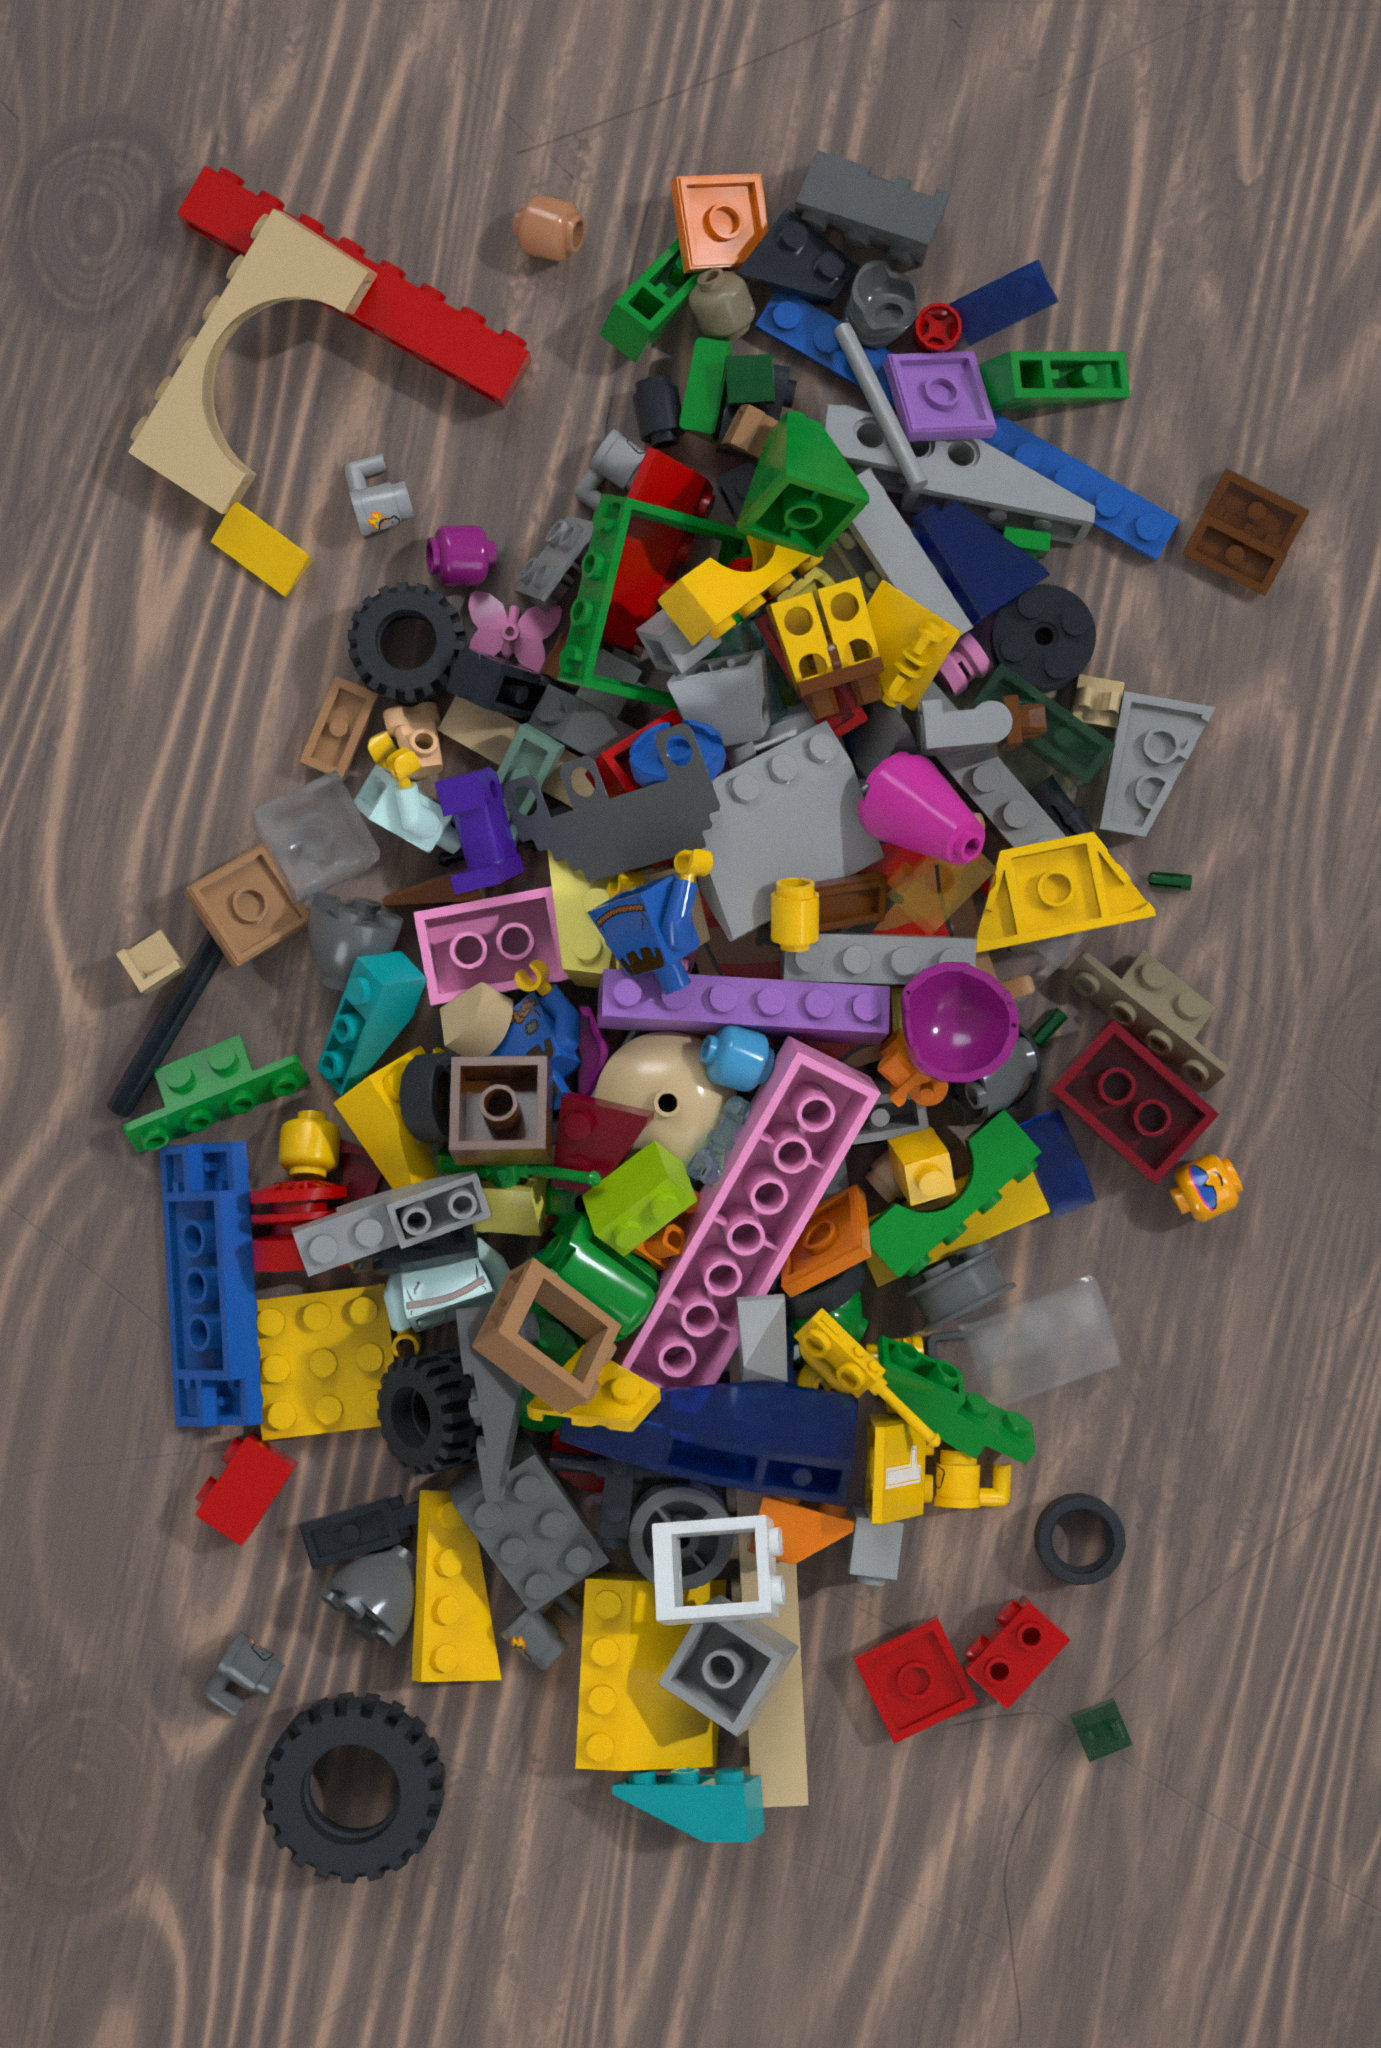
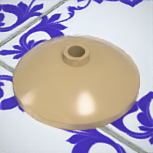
[595,1031,738,1171]

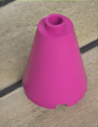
[857,751,985,865]

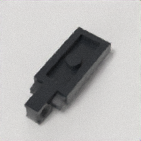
[347,1223,479,1275]
[299,1494,419,1570]

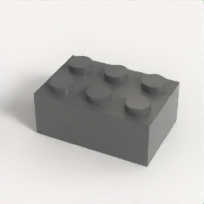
[448,1433,610,1613]

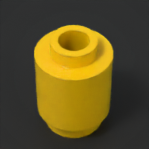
[771,878,819,952]

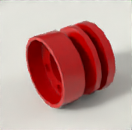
[249,1180,349,1272]

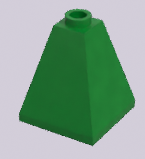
[736,411,870,558]

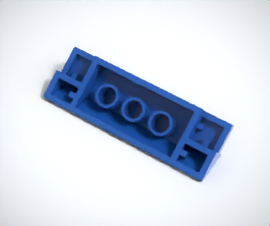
[159,1141,263,1427]

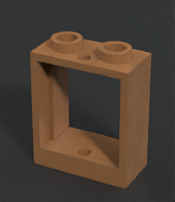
[472,1257,621,1414]

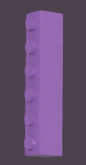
[597,969,890,1045]

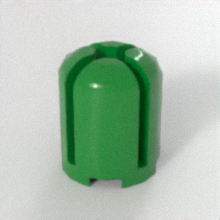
[530,1210,660,1343]

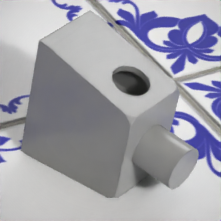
[667,649,772,768]

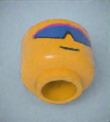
[1169,1153,1243,1222]

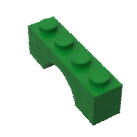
[869,1109,1042,1278]

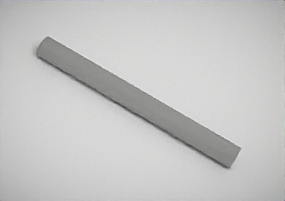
[834,322,928,491]

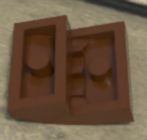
[1182,467,1309,596]

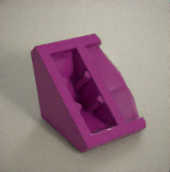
[577,1006,615,1097]

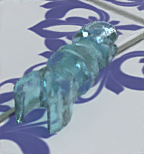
[687,1096,751,1188]

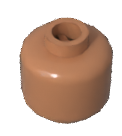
[513,195,585,262]

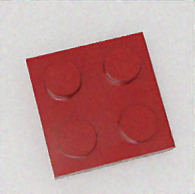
[852,1615,979,1744]

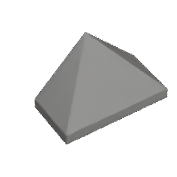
[736,1294,788,1386]

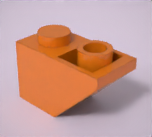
[747,1487,855,1565]

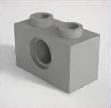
[845,1506,904,1586]

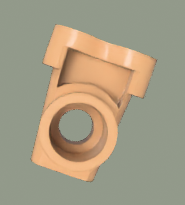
[383,702,444,780]

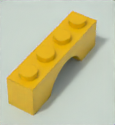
[657,535,824,646]

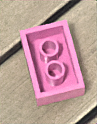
[413,886,572,1007]

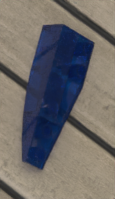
[559,1381,858,1506]

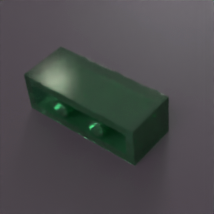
[969,663,1116,788]

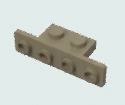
[1062,949,1229,1092]

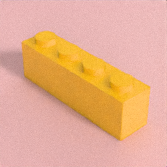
[865,1172,1050,1287]

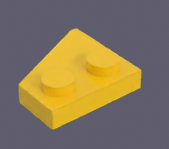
[527,1344,661,1432]

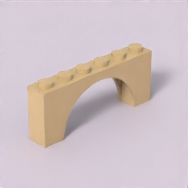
[128,209,378,514]

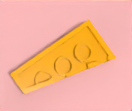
[411,1490,502,1682]

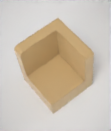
[116,929,187,994]

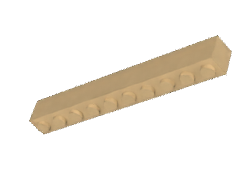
[721,1346,809,1808]

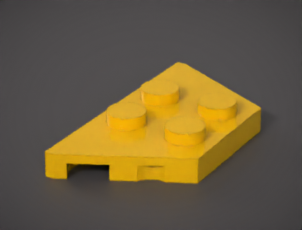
[976,832,1156,953]

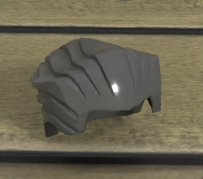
[842,260,918,349]

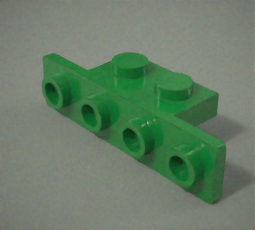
[123,1034,310,1153]

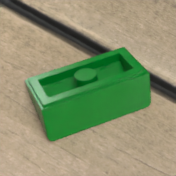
[679,337,735,443]

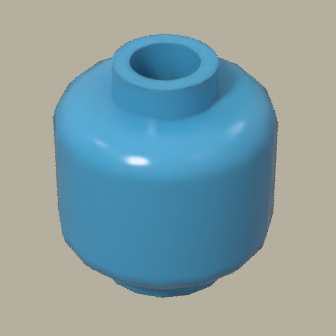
[700,1025,775,1092]

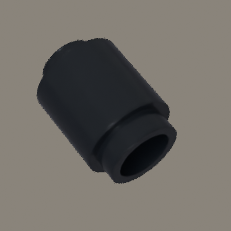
[632,375,686,449]

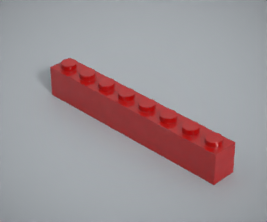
[177,166,531,409]

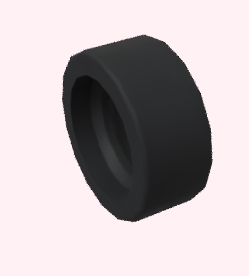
[399,1052,463,1143]
[1034,1493,1126,1586]

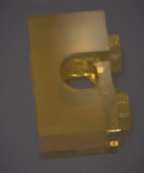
[886,852,997,937]

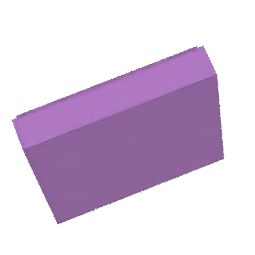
[883,351,997,442]

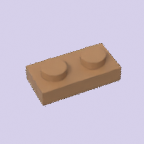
[299,676,379,781]

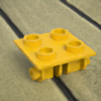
[867,580,962,711]

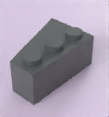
[794,150,951,267]

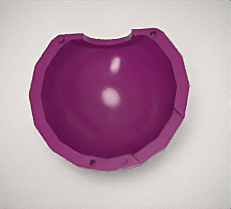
[901,962,1019,1084]

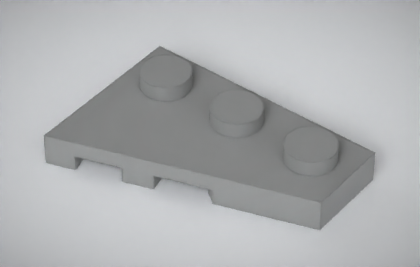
[1098,691,1216,838]

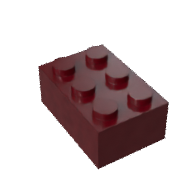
[1045,1020,1219,1185]

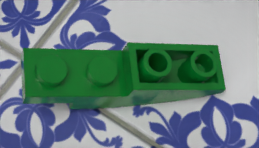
[877,1335,1036,1464]

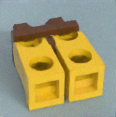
[765,577,884,719]

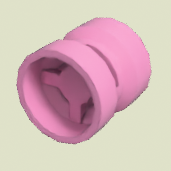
[936,633,994,697]

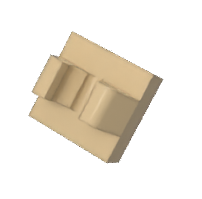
[1069,674,1125,730]

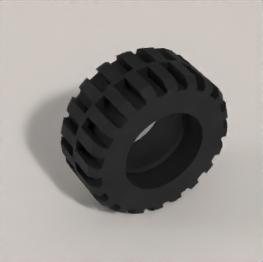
[261,1692,446,1884]

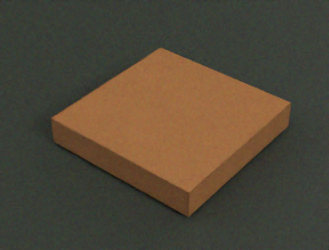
[183,843,309,970]

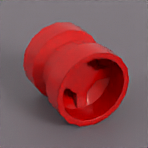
[912,303,962,353]

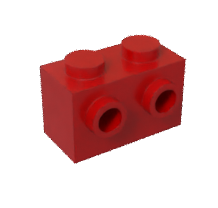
[962,1595,1070,1710]

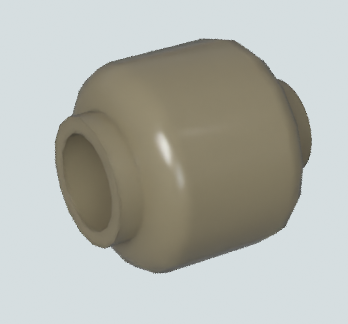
[688,268,756,342]

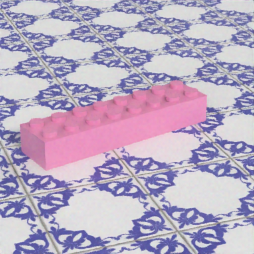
[611,1036,881,1419]

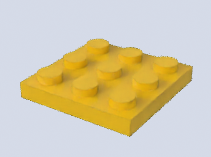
[256,1283,396,1441]

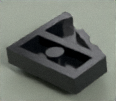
[735,208,859,306]

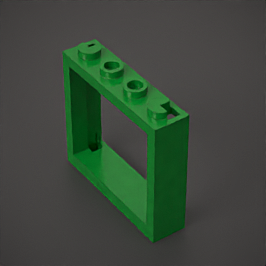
[558,493,752,710]

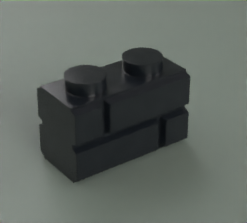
[446,647,556,721]

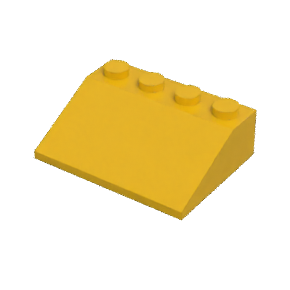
[575,1571,726,1771]

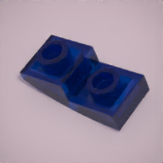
[950,260,1059,346]
[1019,1108,1096,1219]

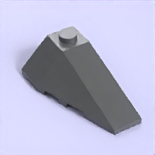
[456,1306,540,1504]

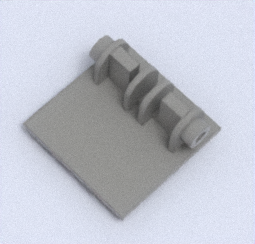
[514,515,594,612]

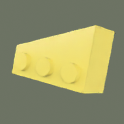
[547,849,646,988]

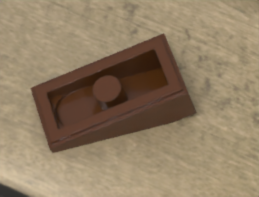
[382,866,484,907]

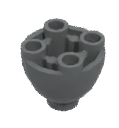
[308,892,403,991]
[948,1037,1037,1126]
[320,1544,417,1648]

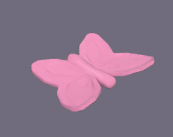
[468,591,563,672]

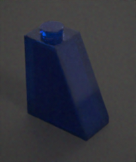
[911,501,1050,626]

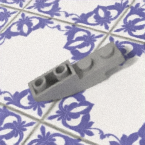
[291,1171,492,1277]

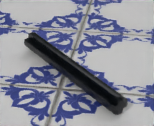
[107,931,224,1118]

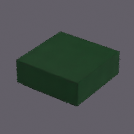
[725,354,775,406]

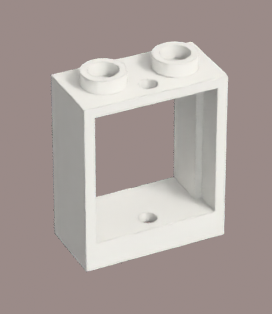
[652,1515,786,1626]

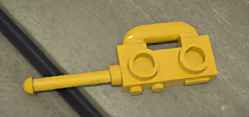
[793,1308,941,1448]

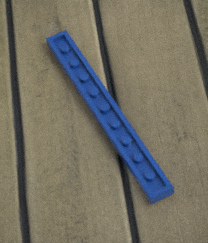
[755,292,1180,562]

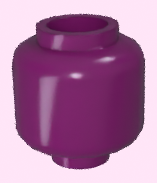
[426,525,497,586]

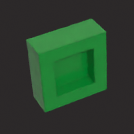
[998,526,1052,564]

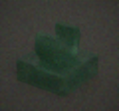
[1070,1698,1133,1762]

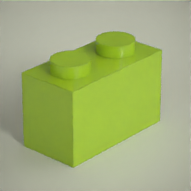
[582,1140,697,1257]

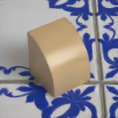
[439,982,513,1057]

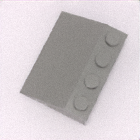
[696,721,884,943]

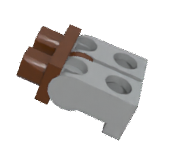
[913,695,1047,757]

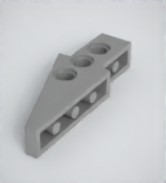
[820,404,1095,545]

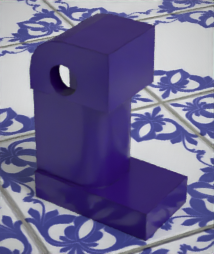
[434,767,524,894]

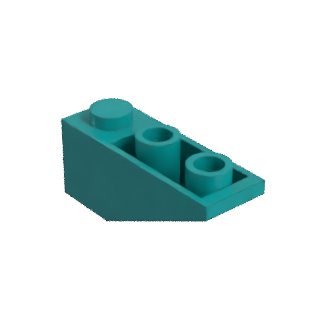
[317,951,427,1097]
[612,1767,765,1842]

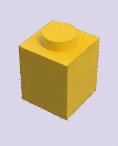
[887,1127,956,1206]

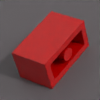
[195,1432,299,1546]

